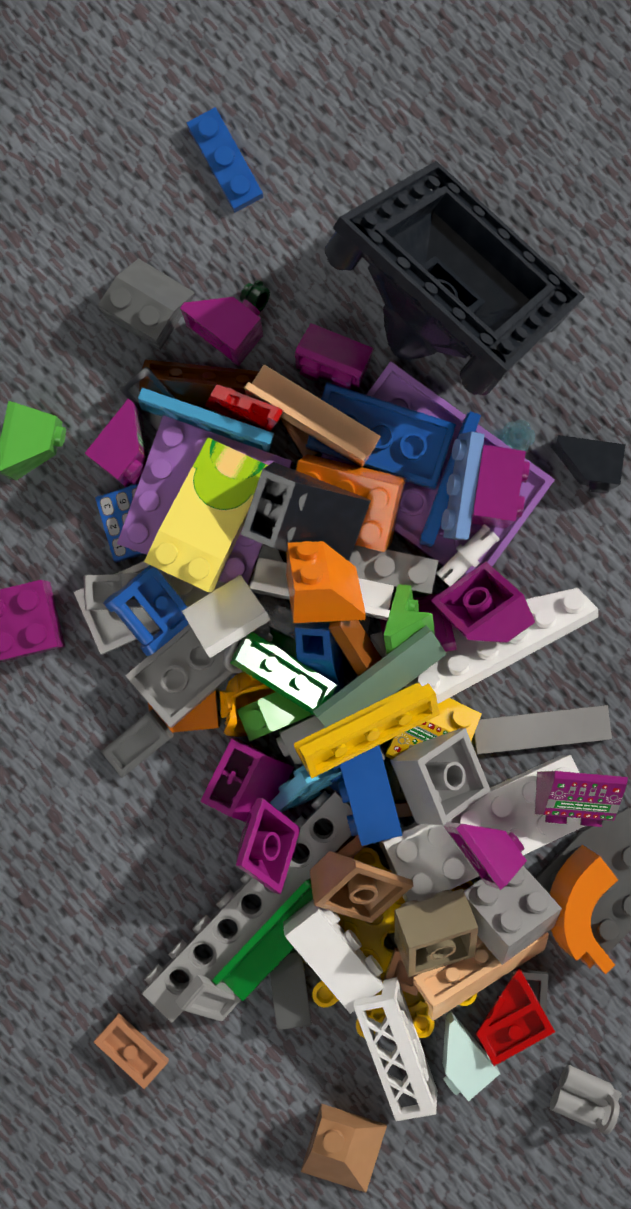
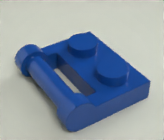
[103,565,189,656]

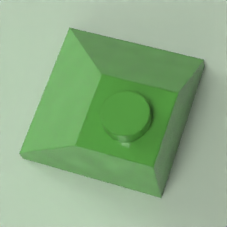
[0,401,66,480]

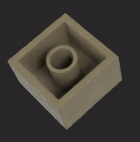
[395,889,478,977]

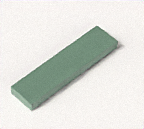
[313,626,447,728]

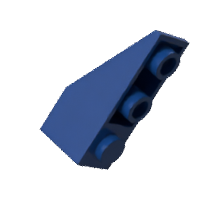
[295,621,344,695]

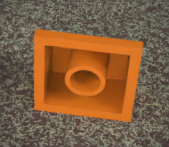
[286,541,366,623]

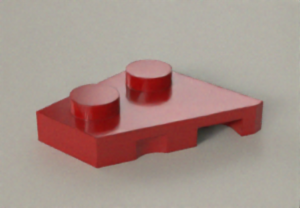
[205,384,284,432]
[476,969,555,1066]

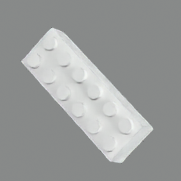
[379,755,584,902]

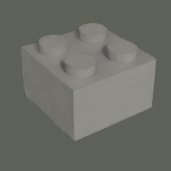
[464,866,562,965]

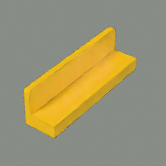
[294,683,440,779]

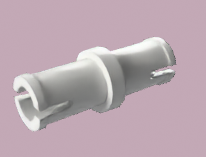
[436,524,500,587]

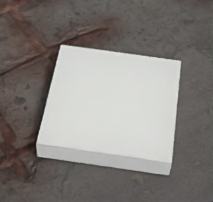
[182,575,271,658]

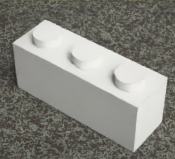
[283,900,384,1014]

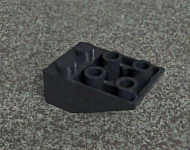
[241,462,371,561]

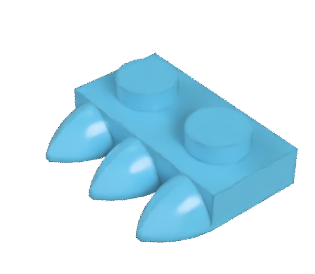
[270,765,342,812]

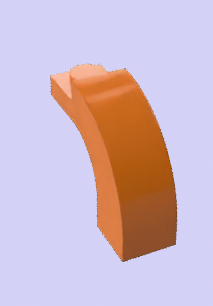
[550,845,618,975]

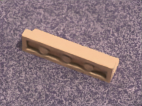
[244,365,381,468]
[413,932,549,1021]

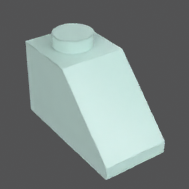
[442,1011,500,1101]

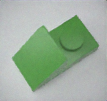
[384,584,435,655]
[237,692,313,741]

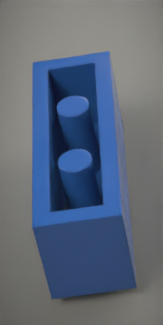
[334,745,403,846]

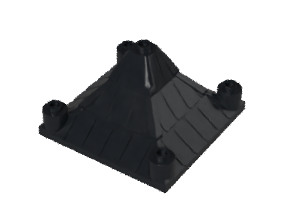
[325,161,585,395]

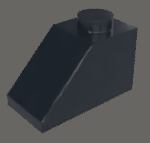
[551,435,626,493]

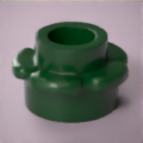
[240,280,270,312]

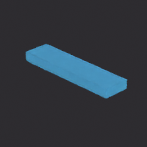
[138,388,274,452]

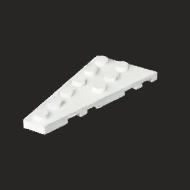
[370,588,598,704]

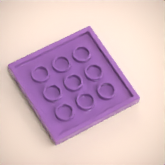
[117,415,292,585]

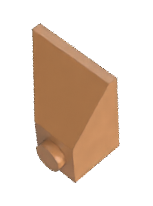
[310,851,414,923]
[301,1103,387,1193]

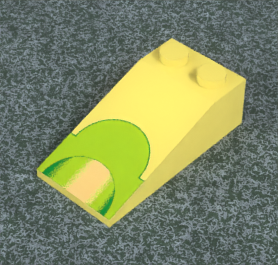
[144,438,268,592]

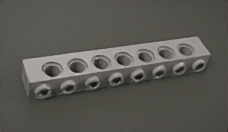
[142,790,353,1023]

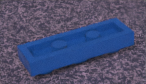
[186,107,264,213]

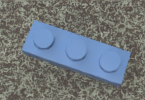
[441,431,485,540]

